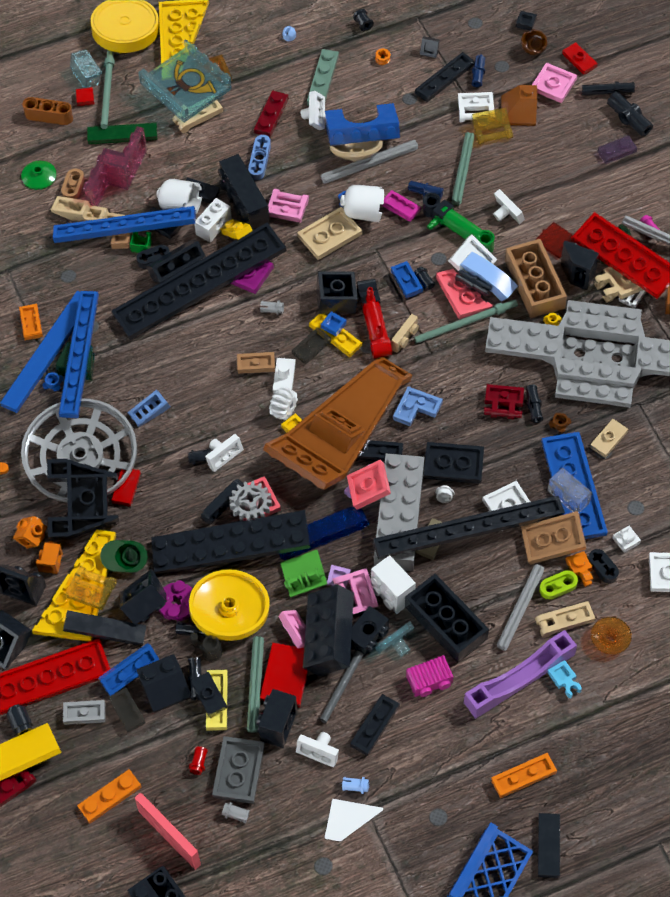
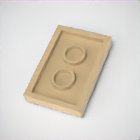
[297,207,362,260]

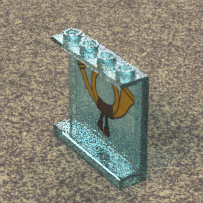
[138,40,232,123]

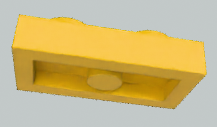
[220,219,253,240]

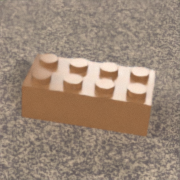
[505,239,567,318]

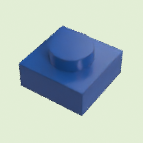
[321,311,347,337]

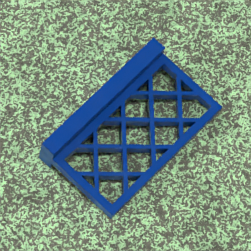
[447,822,533,897]

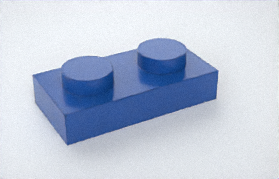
[391,261,423,299]

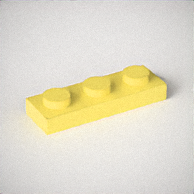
[206,670,228,731]

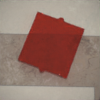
[535,222,575,259]

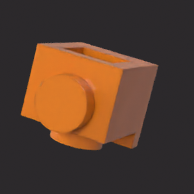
[36,541,63,574]

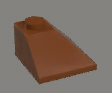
[501,85,537,126]

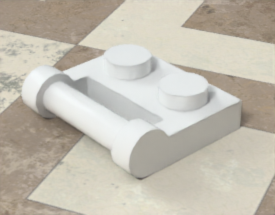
[458,92,495,122]

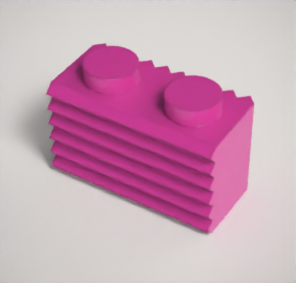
[406,655,454,697]

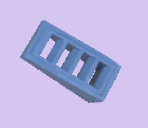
[127,390,171,427]

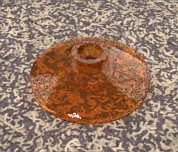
[591,617,632,655]

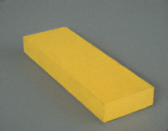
[309,314,362,358]

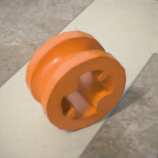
[375,48,391,65]

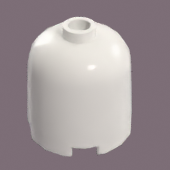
[157,179,202,214]
[340,185,384,222]

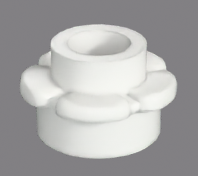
[435,485,454,503]

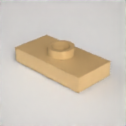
[590,419,628,458]

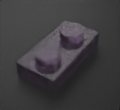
[597,135,637,164]

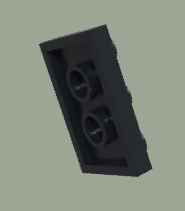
[423,442,484,484]

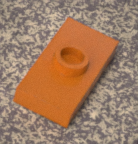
[19,304,43,340]

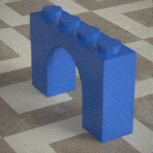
[325,103,400,146]

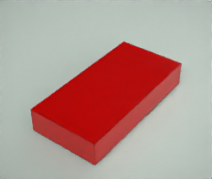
[112,469,141,507]

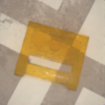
[471,108,513,145]
[65,566,117,610]

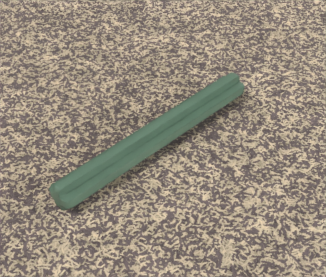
[452,132,474,205]
[247,636,264,733]

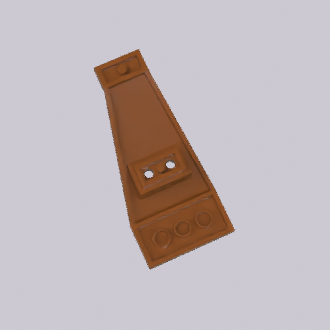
[263,357,413,490]

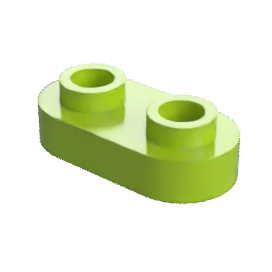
[539,571,578,599]

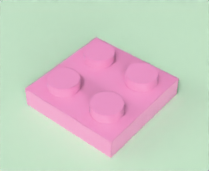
[532,63,577,103]

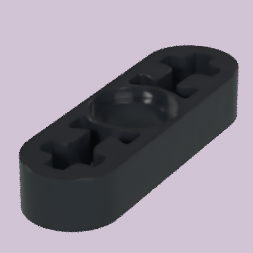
[201,479,244,524]

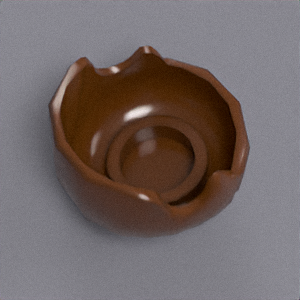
[521,29,548,55]

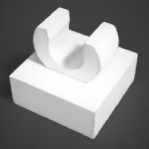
[613,526,641,553]

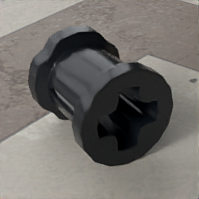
[353,9,374,32]

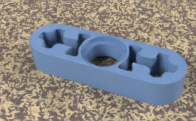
[248,135,271,180]

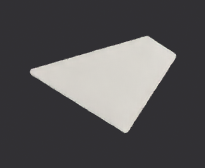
[325,799,383,841]

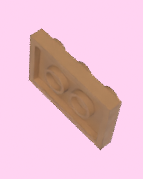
[521,511,587,565]

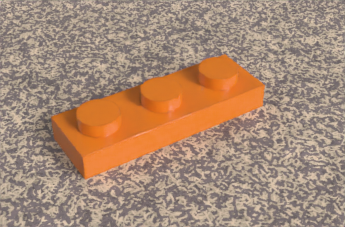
[491,753,557,798]
[77,769,142,824]

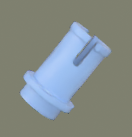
[342,777,369,794]

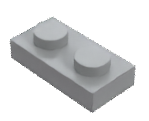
[63,700,105,725]

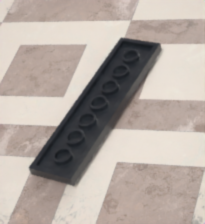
[151,510,311,575]

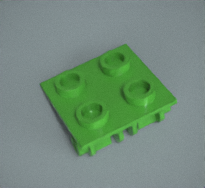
[281,550,328,598]

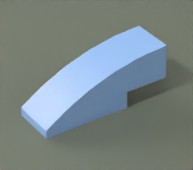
[460,252,518,301]

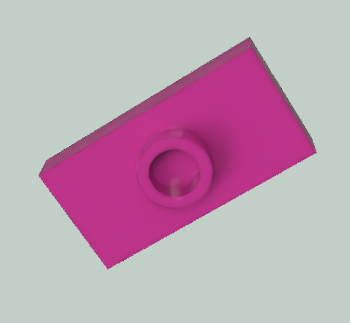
[381,190,421,222]

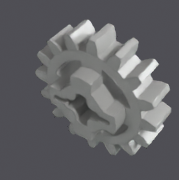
[229,481,272,521]

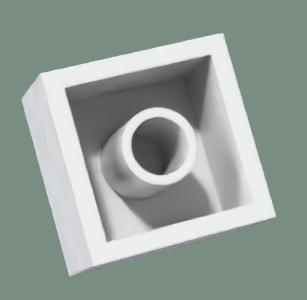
[371,555,416,614]

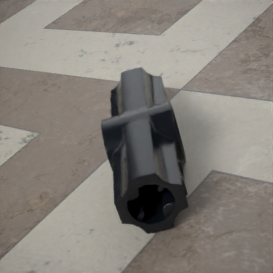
[607,92,653,137]

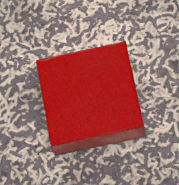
[76,87,95,106]

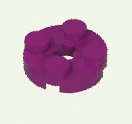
[159,581,193,621]

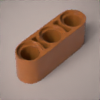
[22,97,73,125]

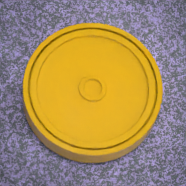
[91,0,159,53]

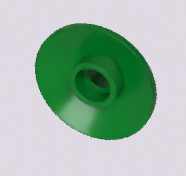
[21,160,57,190]

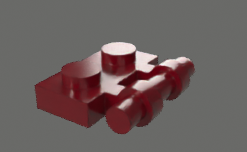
[484,384,524,420]

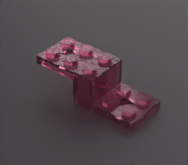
[83,126,147,207]

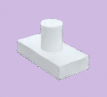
[301,91,325,130]
[493,189,525,224]
[273,358,296,394]
[205,434,244,472]
[296,732,339,768]

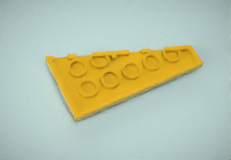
[159,0,209,84]
[32,530,116,642]

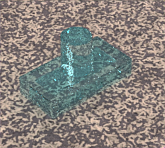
[375,622,414,657]

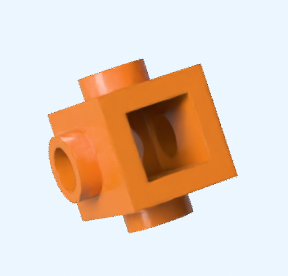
[13,516,47,549]

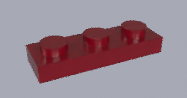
[254,90,289,138]

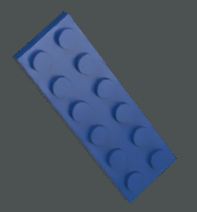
[541,432,608,539]

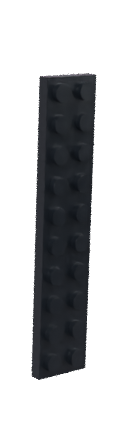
[111,222,287,340]

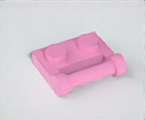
[268,189,309,223]
[332,568,378,614]

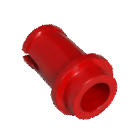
[189,746,208,775]

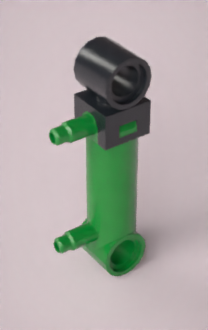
[422,193,495,253]

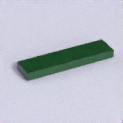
[87,123,158,145]

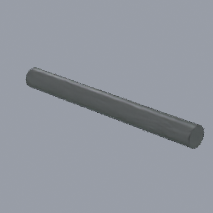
[319,651,363,723]

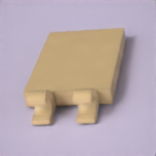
[594,267,643,303]

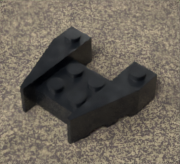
[47,459,119,540]

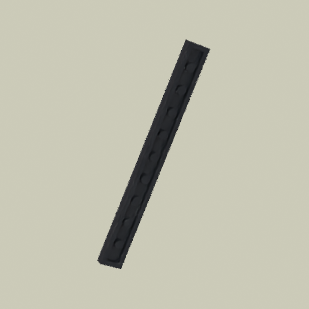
[372,495,565,560]

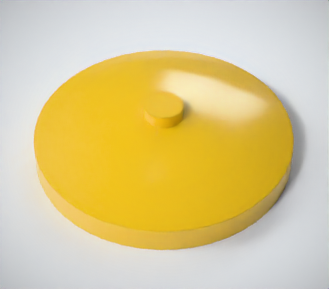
[189,570,270,641]

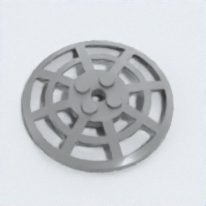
[21,398,137,503]

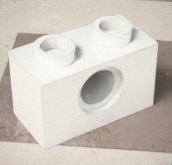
[195,198,232,243]

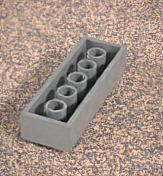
[374,454,424,571]

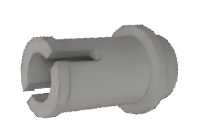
[260,300,284,315]
[222,802,250,823]

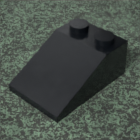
[0,564,46,606]

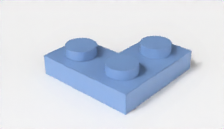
[393,387,443,426]

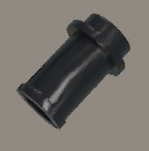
[414,267,435,290]
[187,448,211,465]

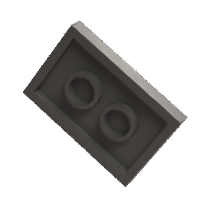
[212,736,265,804]

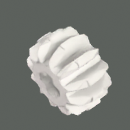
[269,387,298,420]

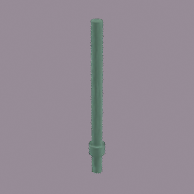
[101,50,115,129]
[414,299,518,344]

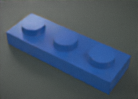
[98,643,159,696]

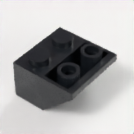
[560,241,599,290]
[127,865,186,897]

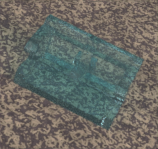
[70,50,102,88]

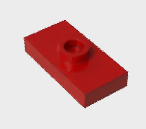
[562,42,598,75]

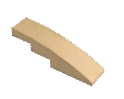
[51,196,125,222]

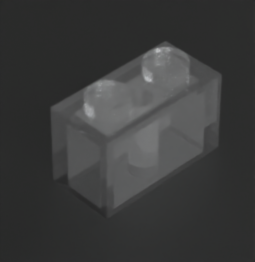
[548,468,592,513]

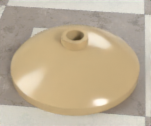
[330,140,383,162]

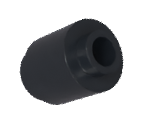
[6,704,33,736]

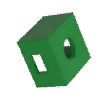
[130,232,152,253]

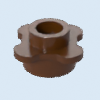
[549,413,571,433]

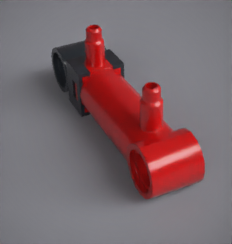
[356,279,392,359]

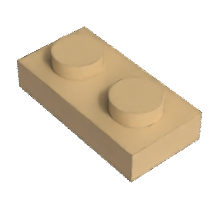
[391,314,419,353]

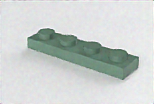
[307,49,339,106]

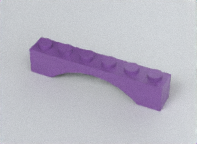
[464,630,577,719]

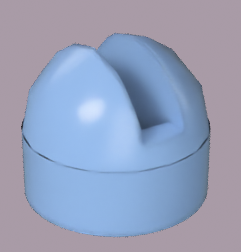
[282,26,296,41]

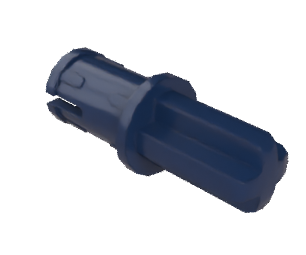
[471,54,486,88]
[408,181,444,199]

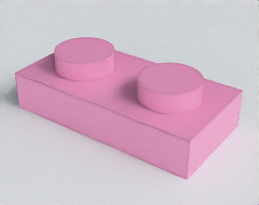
[278,610,306,648]

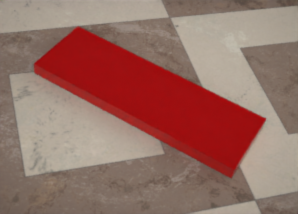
[571,212,670,299]
[0,638,110,715]

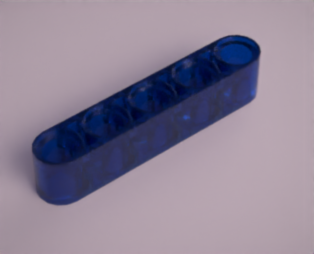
[279,506,369,560]

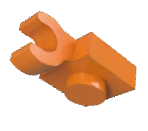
[566,551,593,587]

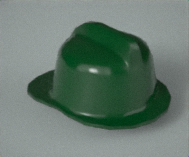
[100,540,148,572]

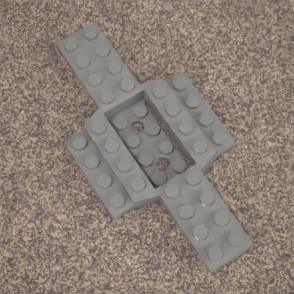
[485,300,670,407]

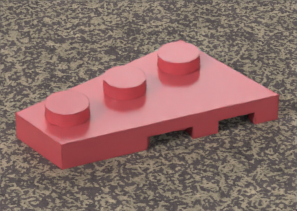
[436,269,493,319]

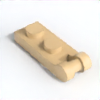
[173,96,223,133]
[535,601,595,638]

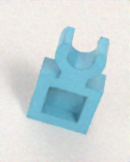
[547,660,582,698]

